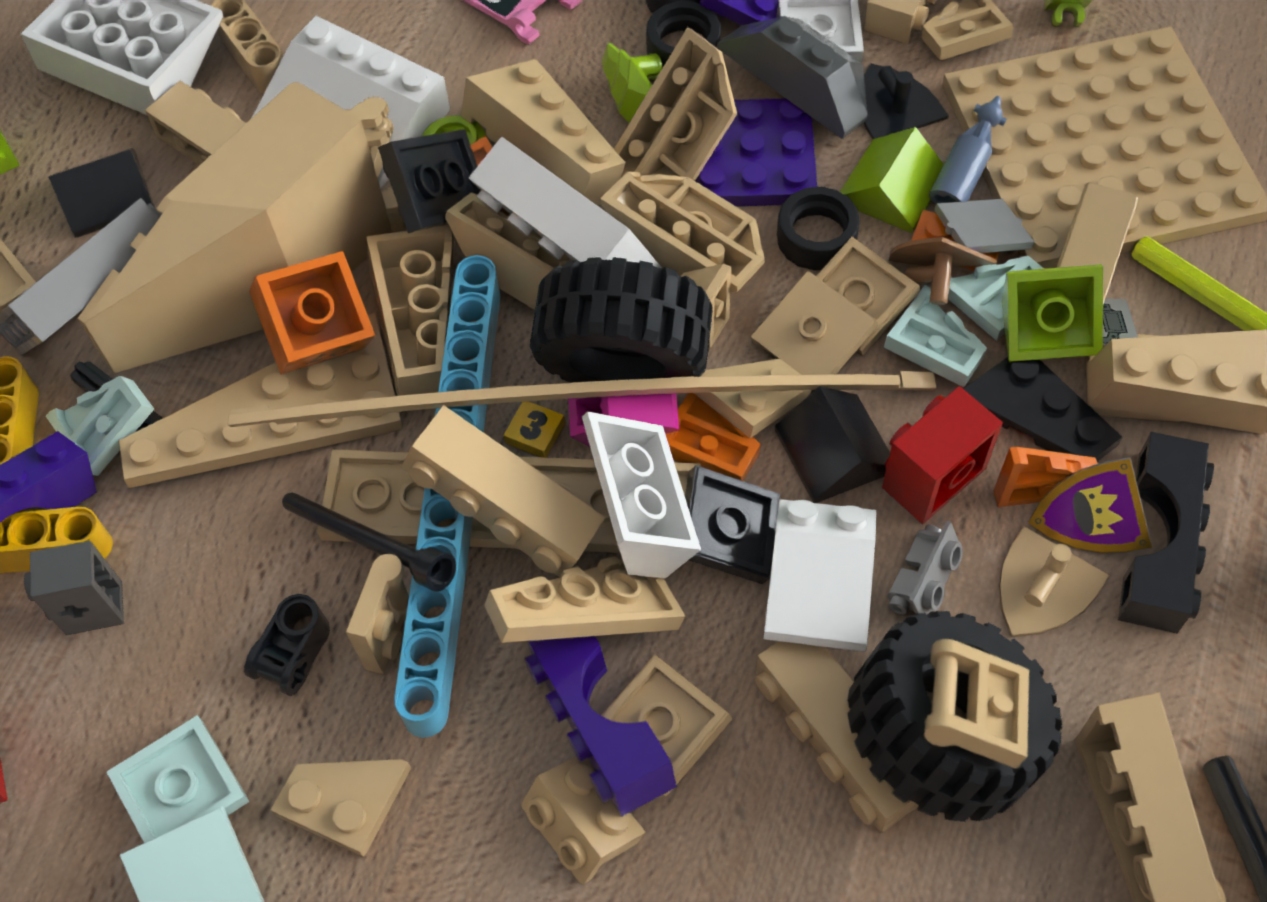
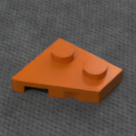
[665,393,761,481]
[993,446,1097,507]

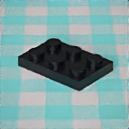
[378,129,481,234]

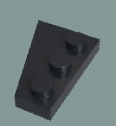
[964,357,1122,462]

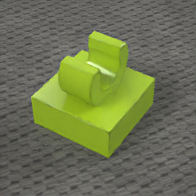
[1044,0,1093,27]

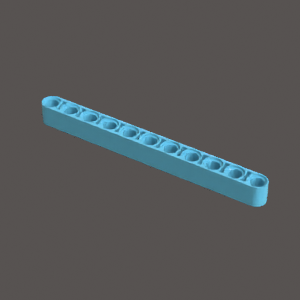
[395,255,501,738]

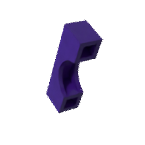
[0,431,97,523]
[524,636,677,817]

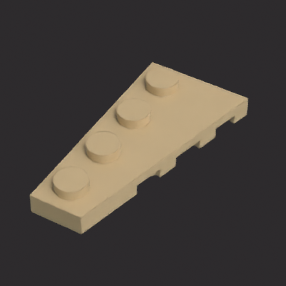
[484,556,685,643]

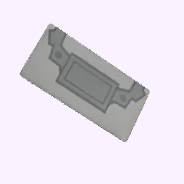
[1103,298,1138,345]

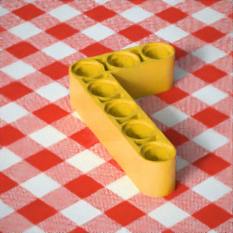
[0,356,113,574]

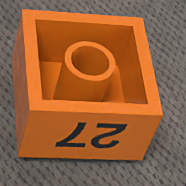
[249,251,375,375]

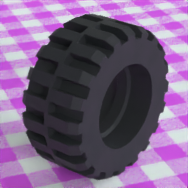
[530,257,713,383]
[847,611,1062,822]

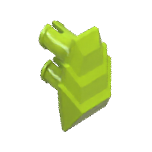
[601,43,663,123]

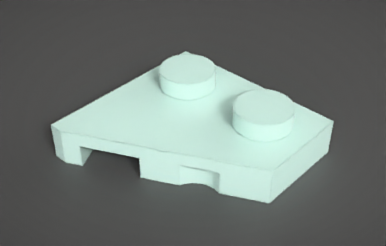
[948,256,1044,341]
[884,285,987,387]
[46,376,154,476]

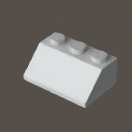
[582,412,701,578]

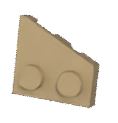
[922,0,1013,61]
[694,359,812,438]

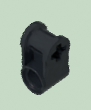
[244,594,330,696]

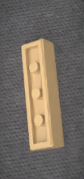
[1056,182,1138,304]

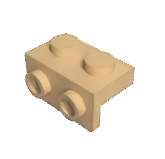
[521,756,646,884]

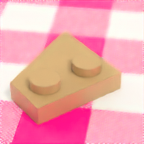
[270,759,411,857]

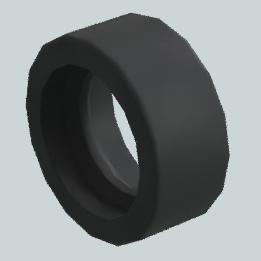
[646,1,721,67]
[777,187,860,270]

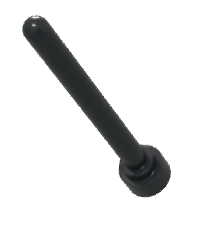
[282,492,456,592]

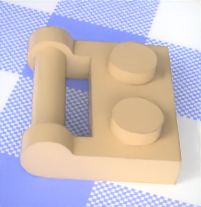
[346,554,410,674]
[924,639,1029,769]

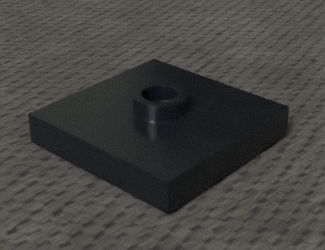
[685,465,780,584]

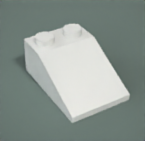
[764,499,876,652]

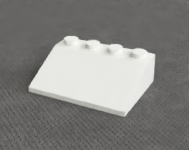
[21,0,223,115]
[252,16,450,189]
[469,136,663,269]

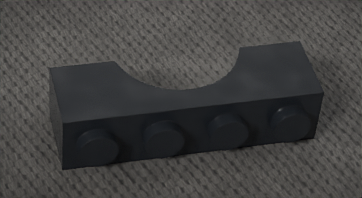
[1118,432,1214,634]

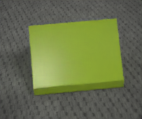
[840,127,944,233]
[1002,264,1103,362]

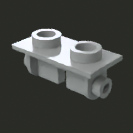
[887,521,963,615]

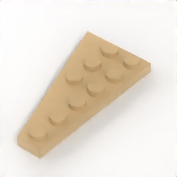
[119,313,403,488]

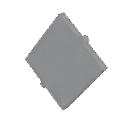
[934,199,1034,253]

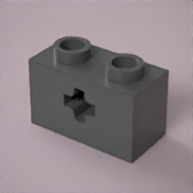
[24,540,124,635]

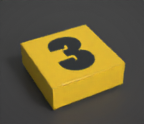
[503,401,565,458]

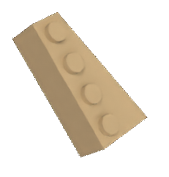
[461,59,625,206]
[366,225,453,396]
[1087,329,1267,434]
[1075,692,1226,902]

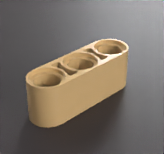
[210,0,283,94]

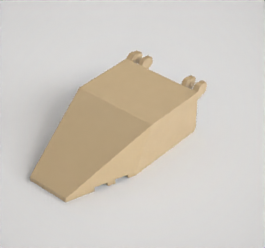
[78,82,406,373]

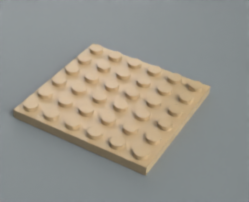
[942,26,1267,269]

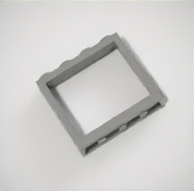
[0,198,162,355]

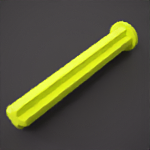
[1131,236,1267,331]

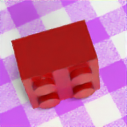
[882,386,1003,524]

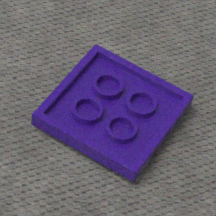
[695,98,818,206]

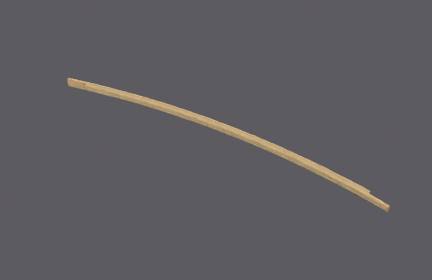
[228,371,936,427]

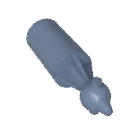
[929,96,1007,204]

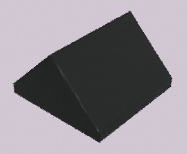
[48,148,155,238]
[775,386,890,503]

